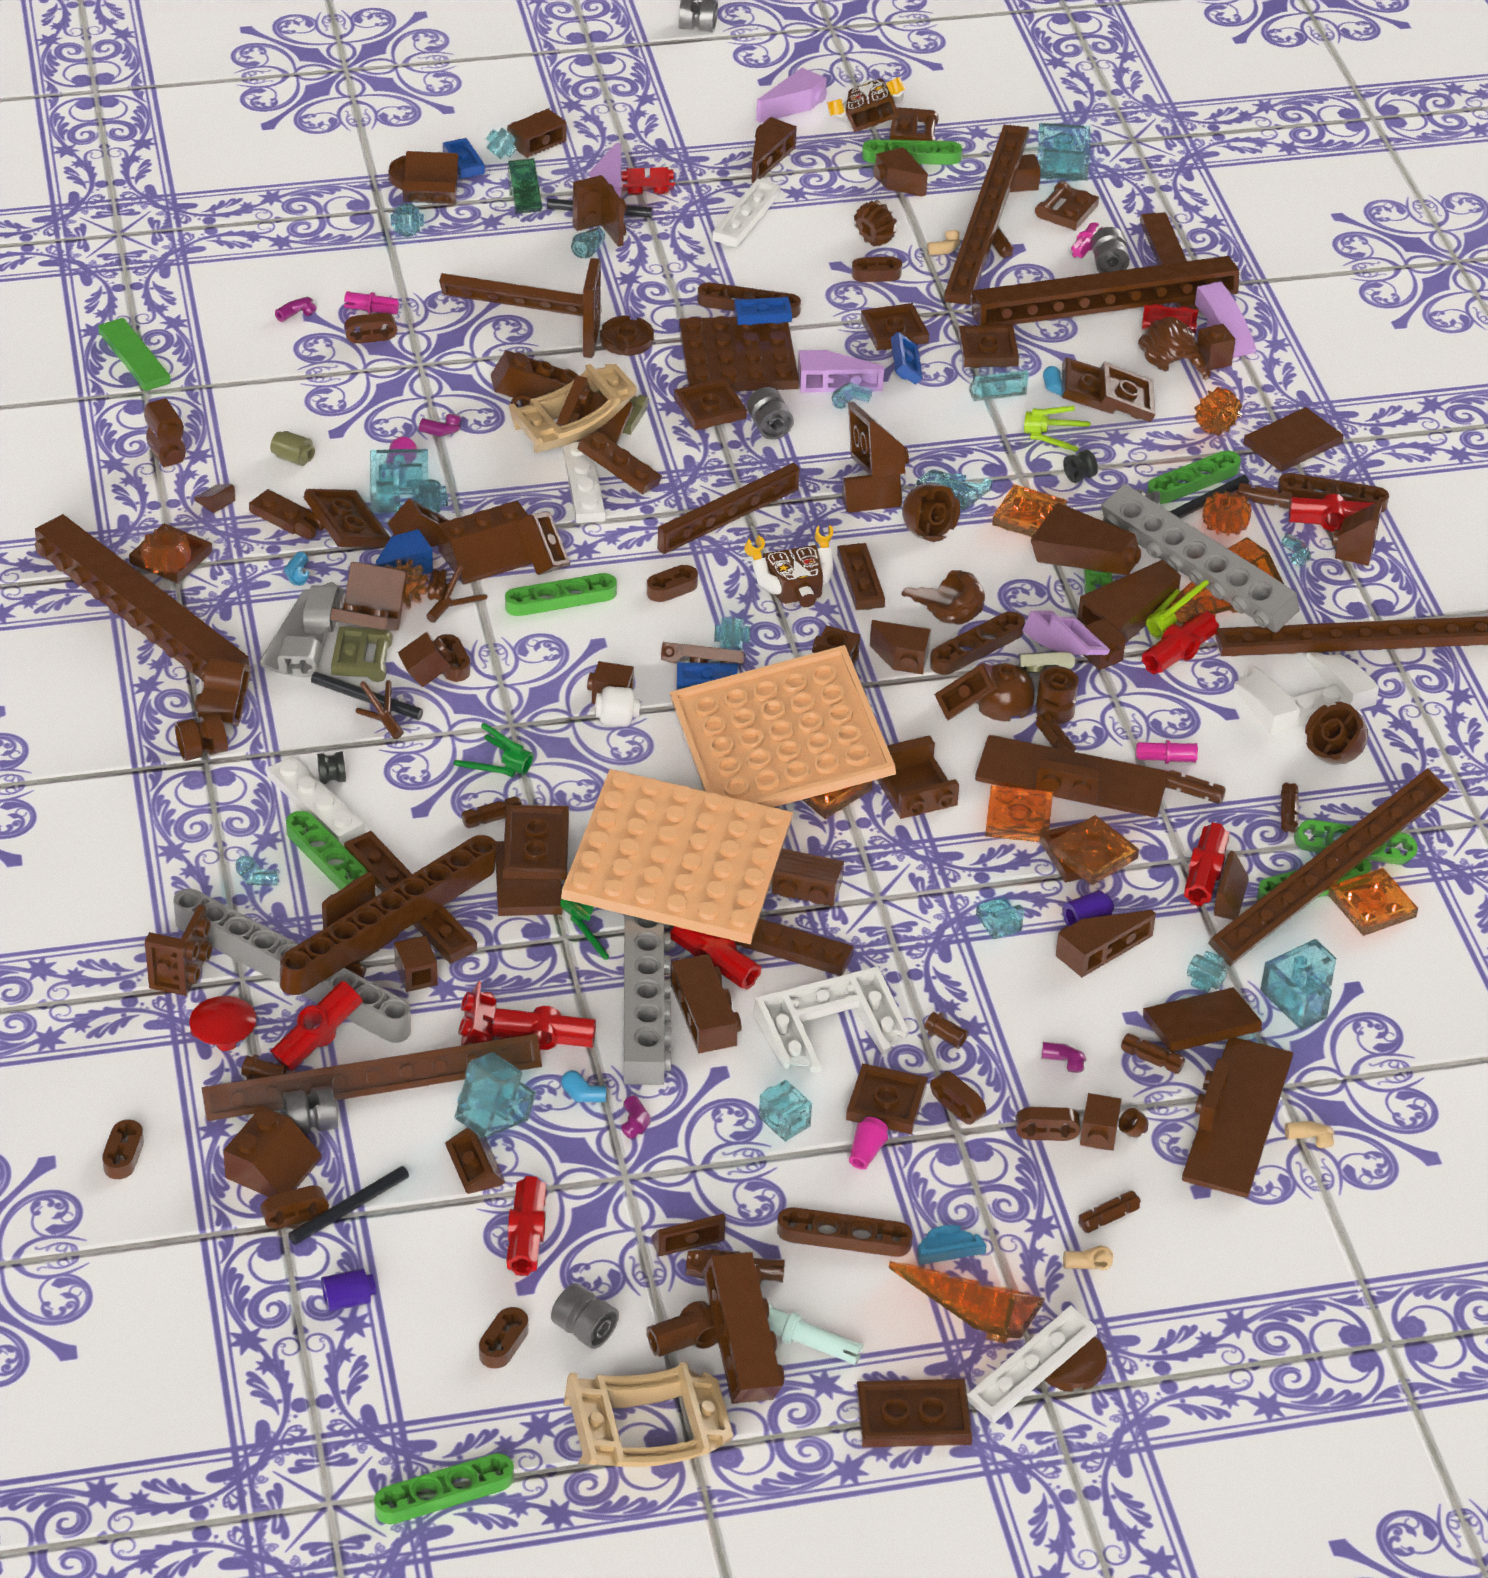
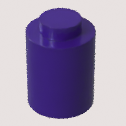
[1062,890,1114,926]
[321,1268,376,1312]

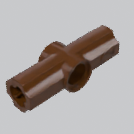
[646,1301,718,1357]

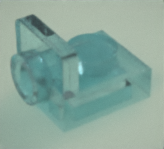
[976,897,1024,939]

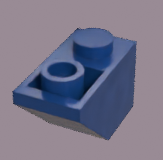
[376,529,433,579]

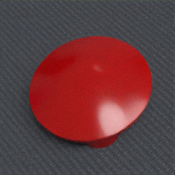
[189,996,257,1051]

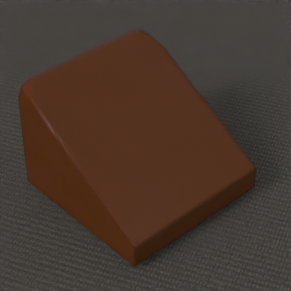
[194,484,235,513]

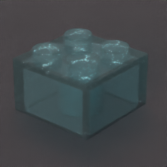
[1036,123,1090,181]

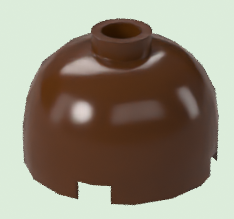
[902,483,960,542]
[977,663,1035,721]
[1305,701,1368,765]

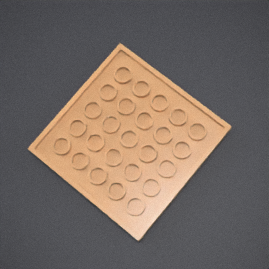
[670,645,896,807]
[561,769,793,944]

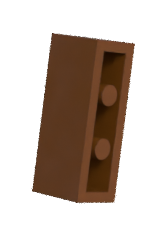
[670,954,742,1054]

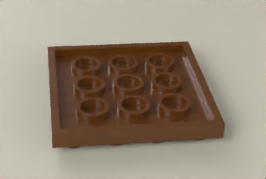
[679,316,799,391]

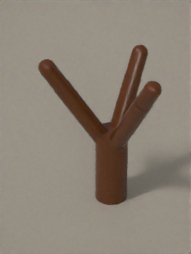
[426,564,488,623]
[355,680,404,739]

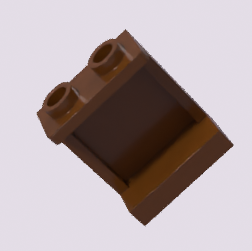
[876,735,959,819]

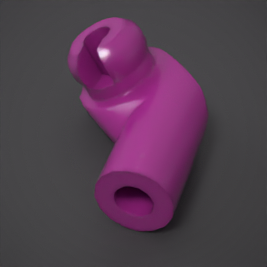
[275,297,317,322]
[419,413,461,437]
[1041,1042,1087,1073]
[621,1095,651,1139]

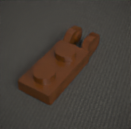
[249,489,325,540]

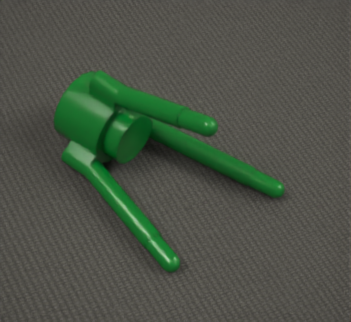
[453,723,534,778]
[560,899,609,960]

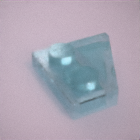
[916,470,993,510]

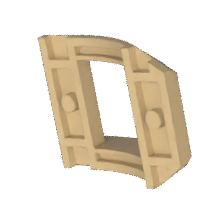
[509,364,637,453]
[563,1362,733,1467]

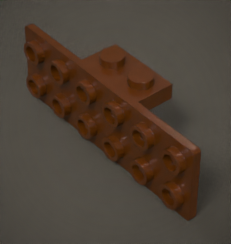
[975,735,1169,818]
[1182,1037,1293,1198]

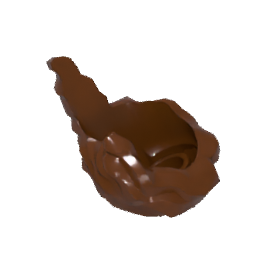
[1137,317,1211,381]
[901,570,985,625]

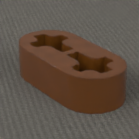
[852,256,902,282]
[344,313,398,344]
[646,565,698,602]
[435,634,470,682]
[930,1071,987,1125]
[1015,1107,1081,1141]
[102,1120,144,1179]
[260,1185,329,1229]
[479,1307,528,1369]

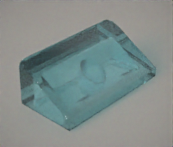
[969,370,1029,401]

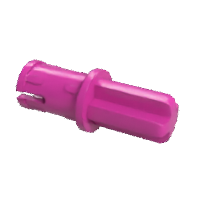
[1071,222,1103,258]
[344,291,399,314]
[1135,740,1198,764]

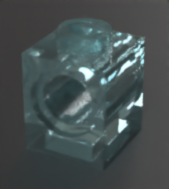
[759,1080,812,1141]

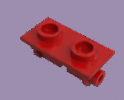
[621,167,675,195]
[1142,304,1198,334]
[458,981,497,1045]

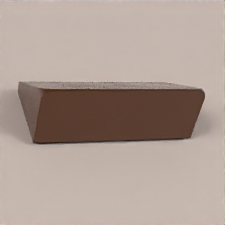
[842,475,902,513]
[517,512,570,575]
[934,663,998,720]
[1214,851,1249,920]
[445,1124,506,1194]
[651,1213,726,1257]

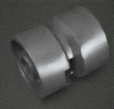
[678,0,718,32]
[1091,227,1130,273]
[747,387,794,440]
[283,1085,338,1134]
[551,1283,619,1349]

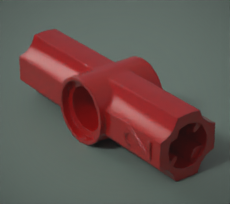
[1289,494,1374,532]
[1141,610,1219,675]
[1184,822,1230,906]
[670,926,761,990]
[270,980,363,1072]
[493,1006,596,1050]
[506,1176,547,1276]

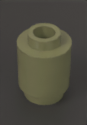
[270,431,315,466]

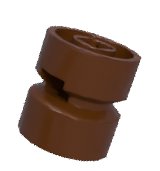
[1036,666,1079,724]
[174,713,228,761]

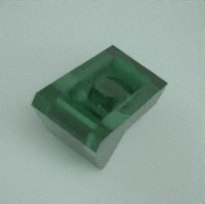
[508,158,542,214]

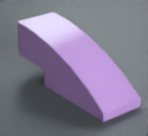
[1195,281,1256,358]
[1022,611,1110,655]

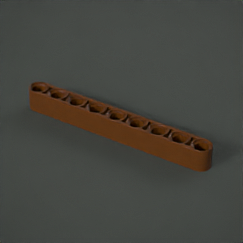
[279,835,497,995]

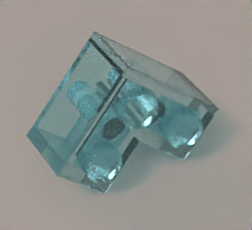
[370,449,429,513]
[1260,939,1337,1030]
[454,1052,536,1138]

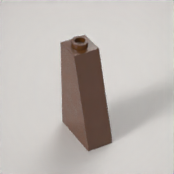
[1030,503,1141,575]
[1078,560,1181,644]

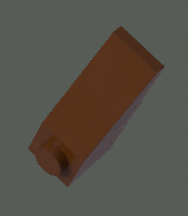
[751,117,797,183]
[1055,910,1156,978]

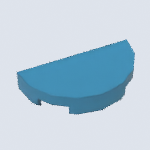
[917,1225,986,1265]

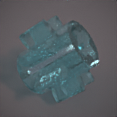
[486,127,517,159]
[391,203,424,237]
[412,479,448,513]
[714,617,750,651]
[1187,951,1228,993]

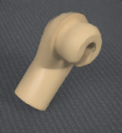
[927,230,961,256]
[1285,1121,1335,1148]
[1063,1245,1113,1270]

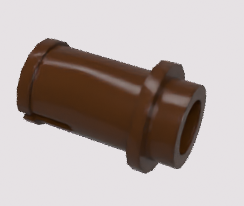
[924,1012,969,1049]
[241,1054,287,1080]

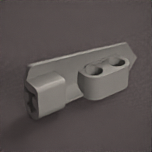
[260,582,344,677]

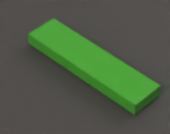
[98,318,171,391]

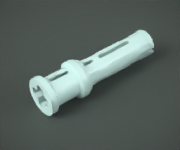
[768,1302,864,1366]

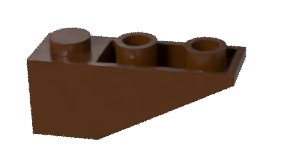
[490,350,579,399]

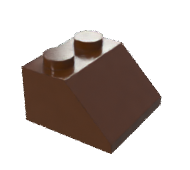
[223,1106,322,1197]

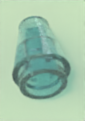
[571,227,606,258]

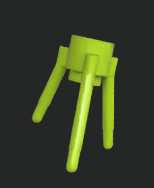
[1024,406,1091,452]
[1146,580,1209,639]

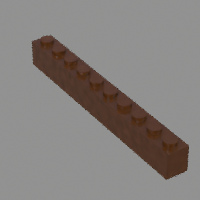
[972,256,1239,325]
[35,514,249,679]

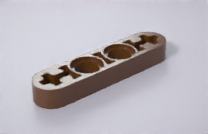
[697,283,801,318]
[1277,473,1389,513]
[930,611,1025,675]
[777,1207,913,1257]

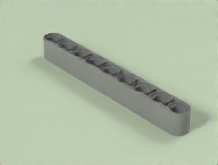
[173,889,411,1043]

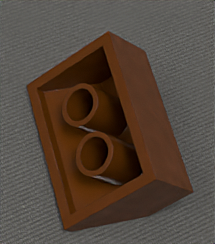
[848,401,909,478]
[438,500,532,585]

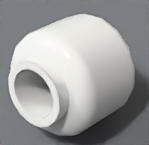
[595,686,640,727]

